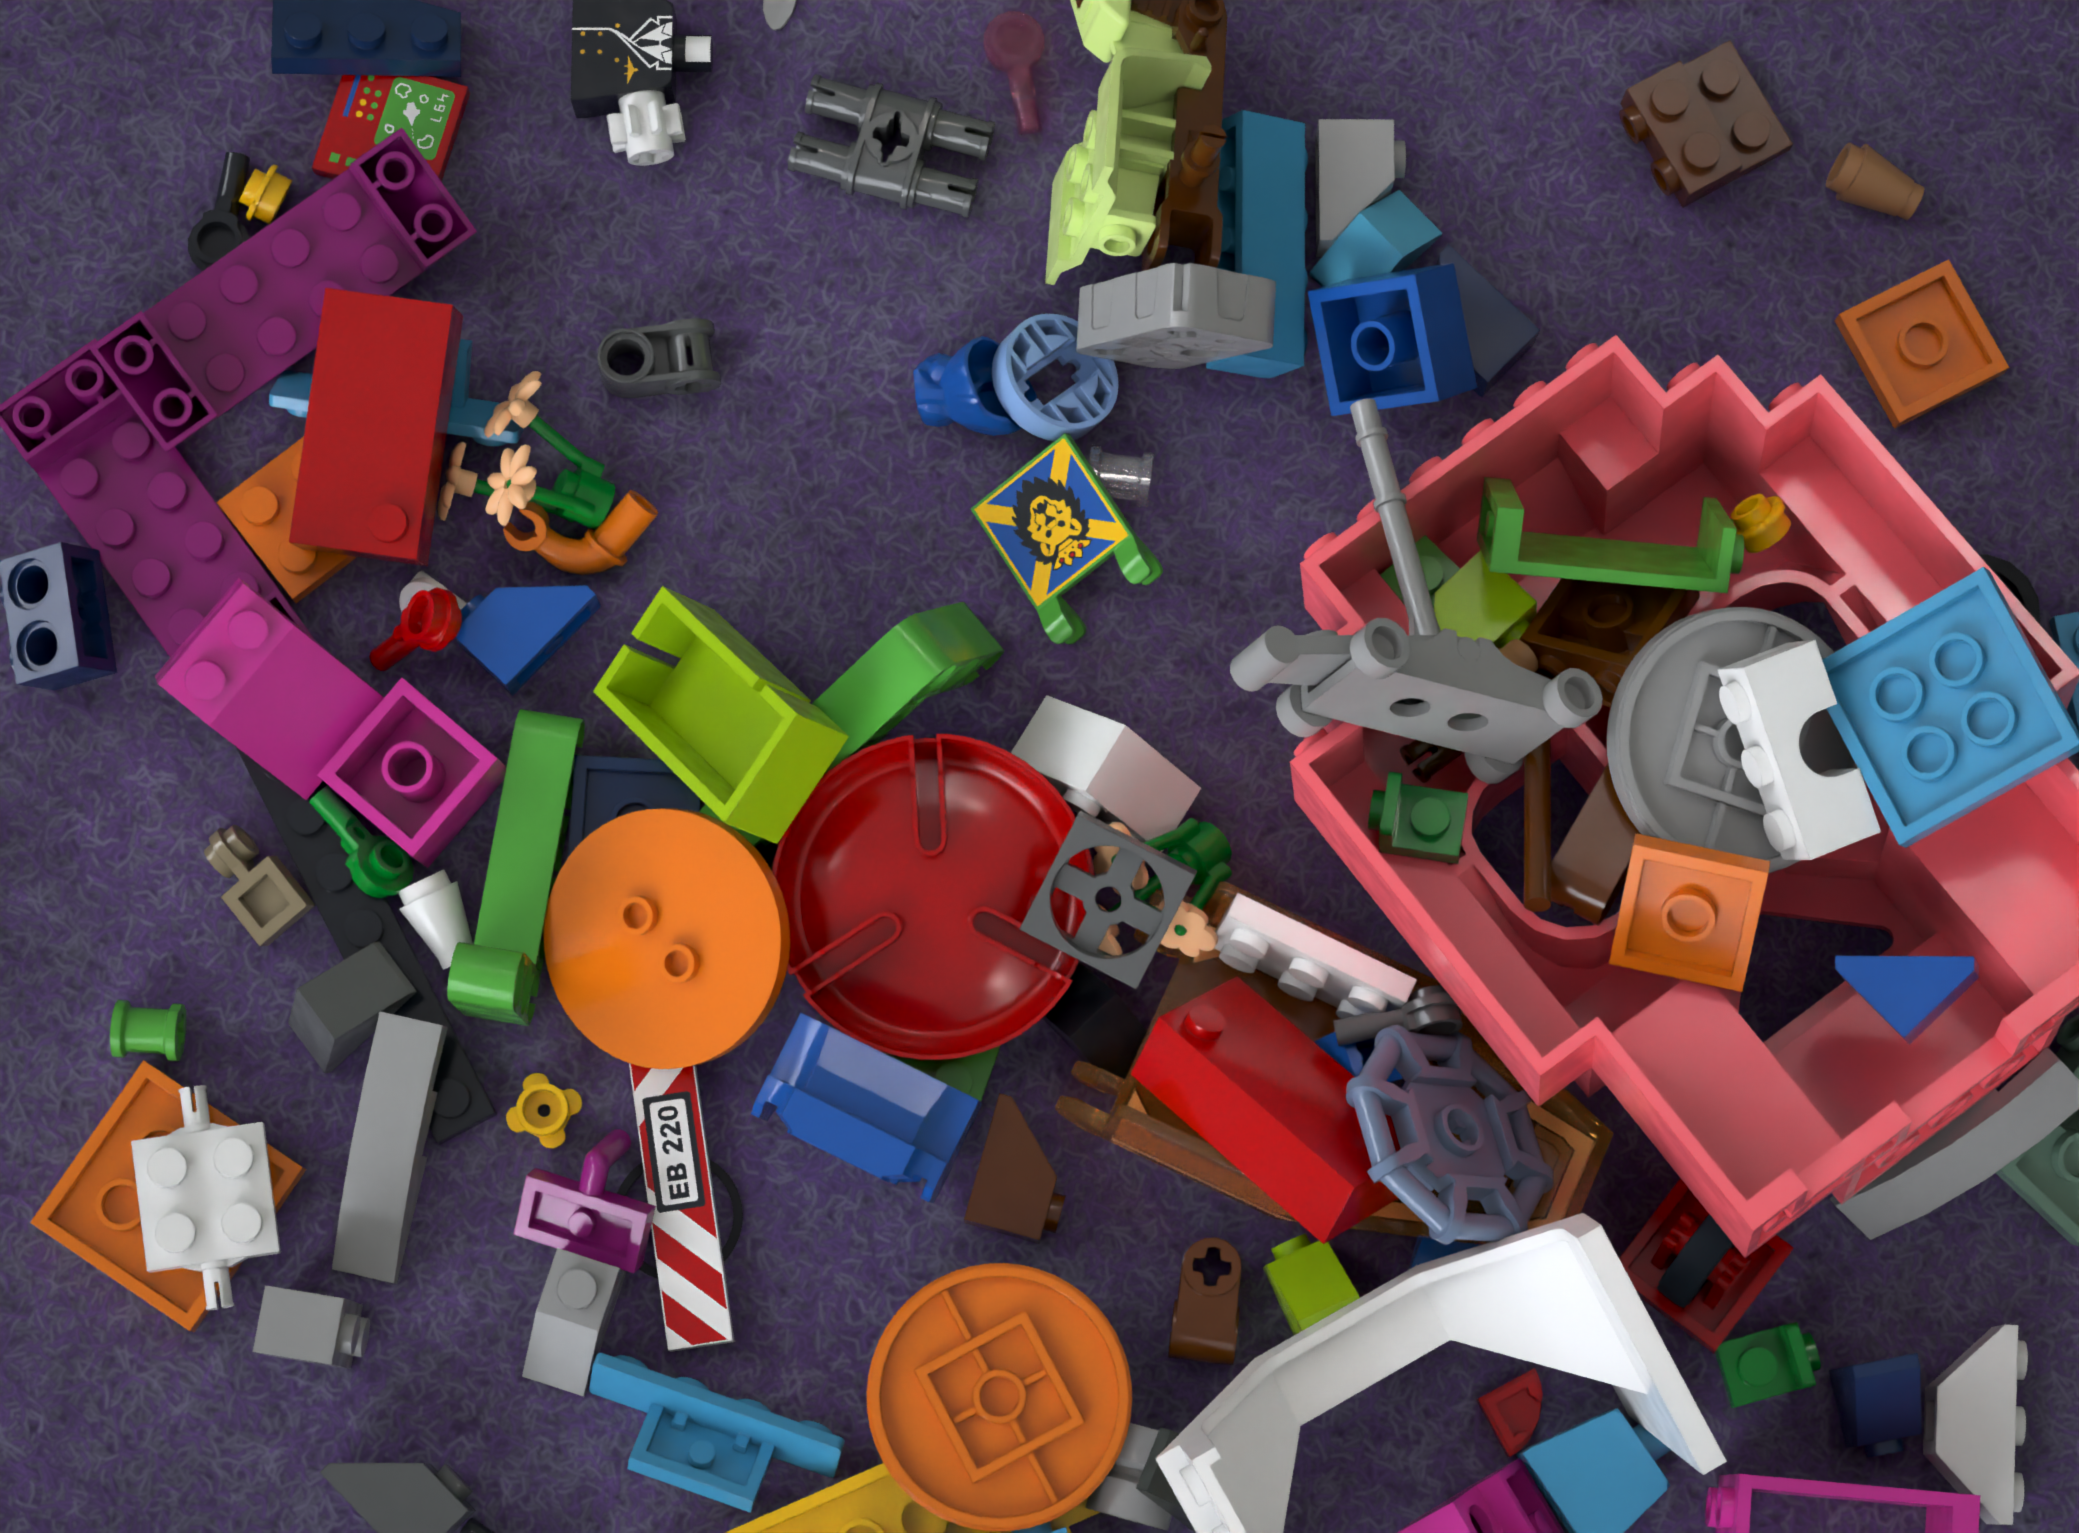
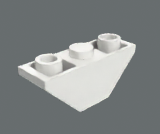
[1923,1324,2028,1525]

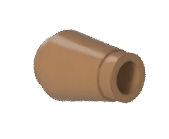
[1826,142,1925,220]

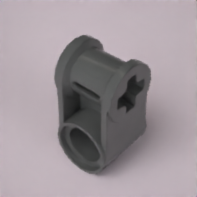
[597,318,721,398]

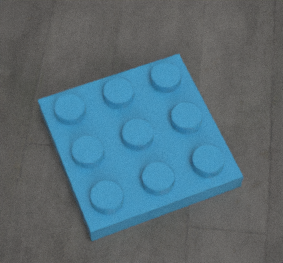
[1822,567,2079,848]

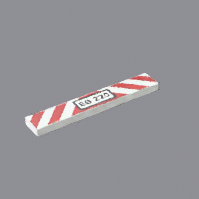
[629,1063,735,1352]

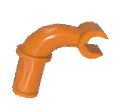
[503,490,658,576]

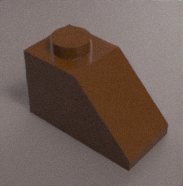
[964,1093,1066,1244]

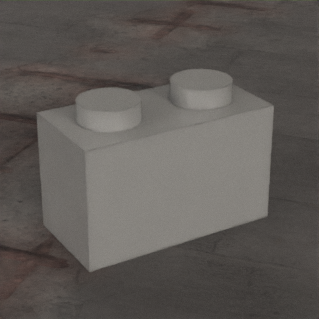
[253,1285,370,1369]

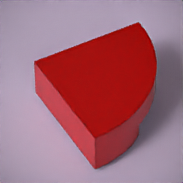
[1476,1368,1543,1457]

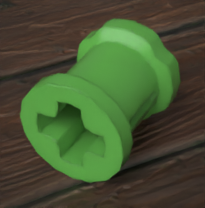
[110,1000,186,1062]

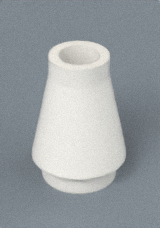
[398,870,473,970]

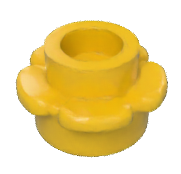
[239,164,293,224]
[1731,494,1791,553]

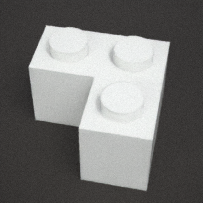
[1011,695,1201,852]

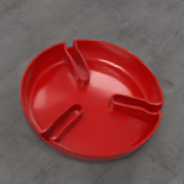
[772,734,1095,1060]

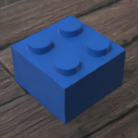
[1307,263,1477,416]

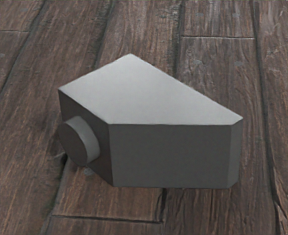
[319,1463,476,1533]

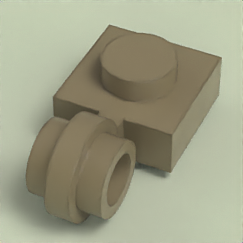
[204,824,315,946]

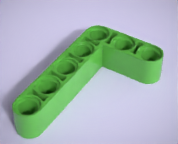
[699,602,1005,852]
[448,709,585,1026]

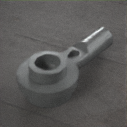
[1333,985,1463,1046]

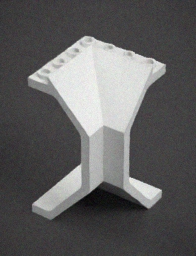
[1155,1213,1727,1533]

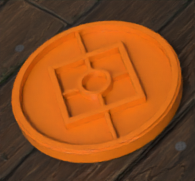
[544,808,790,1069]
[866,1263,1132,1531]

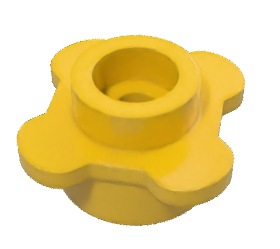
[506,1073,582,1149]

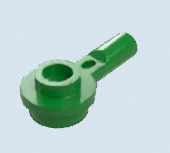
[309,785,414,898]

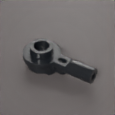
[188,152,250,271]

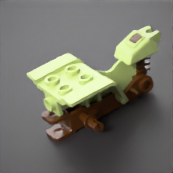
[1045,0,1227,285]

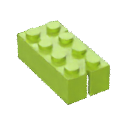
[593,586,849,844]

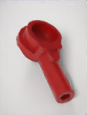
[369,588,462,671]

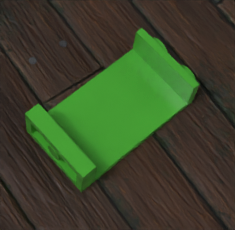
[1477,477,1744,593]

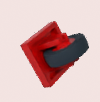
[1619,1178,1794,1354]

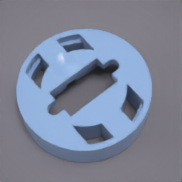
[992,314,1119,441]

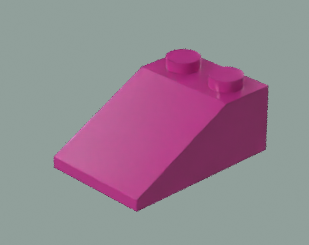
[155,578,384,800]

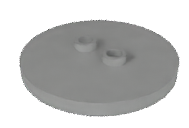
[1607,607,1858,873]

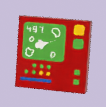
[312,75,471,182]

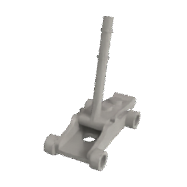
[1230,398,1602,784]

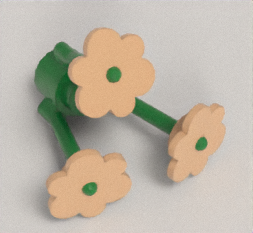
[1093,818,1232,957]

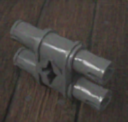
[788,74,995,218]

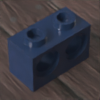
[0,542,117,690]

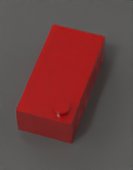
[289,288,463,566]
[1131,976,1401,1244]

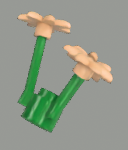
[438,371,615,529]

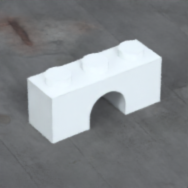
[1718,640,1881,860]

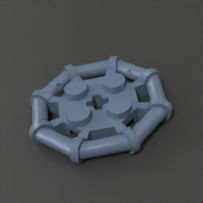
[1346,1025,1554,1244]

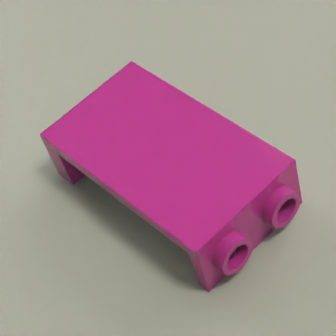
[1705,1474,1981,1533]

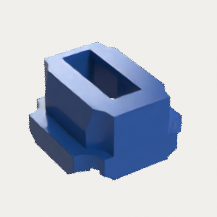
[751,1013,982,1203]

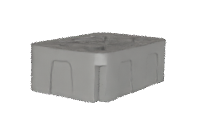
[1076,263,1276,369]

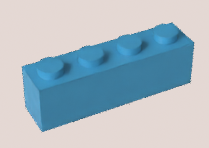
[1206,110,1308,378]

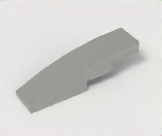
[332,1011,448,1284]
[1830,1047,2079,1240]

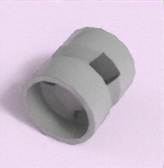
[1086,1423,1172,1531]

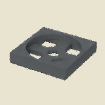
[1020,811,1197,989]

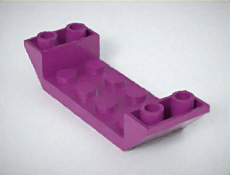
[89,128,477,452]
[0,338,315,658]

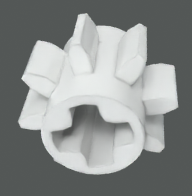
[607,90,686,166]

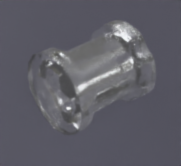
[1089,445,1155,509]

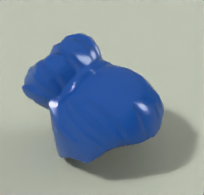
[913,336,1037,436]

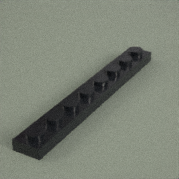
[236,747,497,1145]

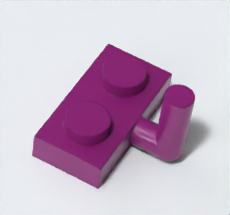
[513,1129,656,1273]

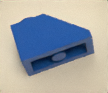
[454,585,601,696]

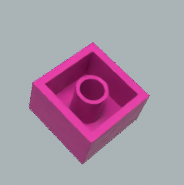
[317,677,507,868]

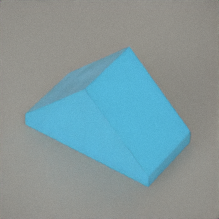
[1309,190,1442,287]

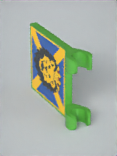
[971,433,1163,645]

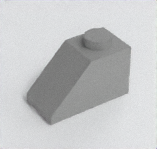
[1315,119,1406,257]
[522,1248,626,1397]

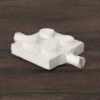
[131,1085,281,1310]

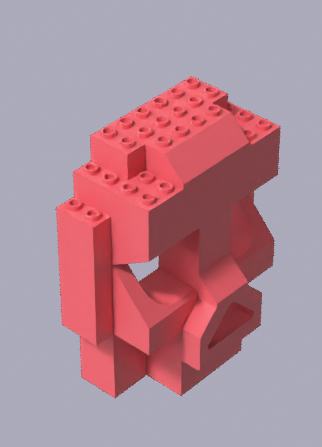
[1290,335,2079,1258]

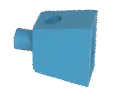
[1516,1408,1671,1533]

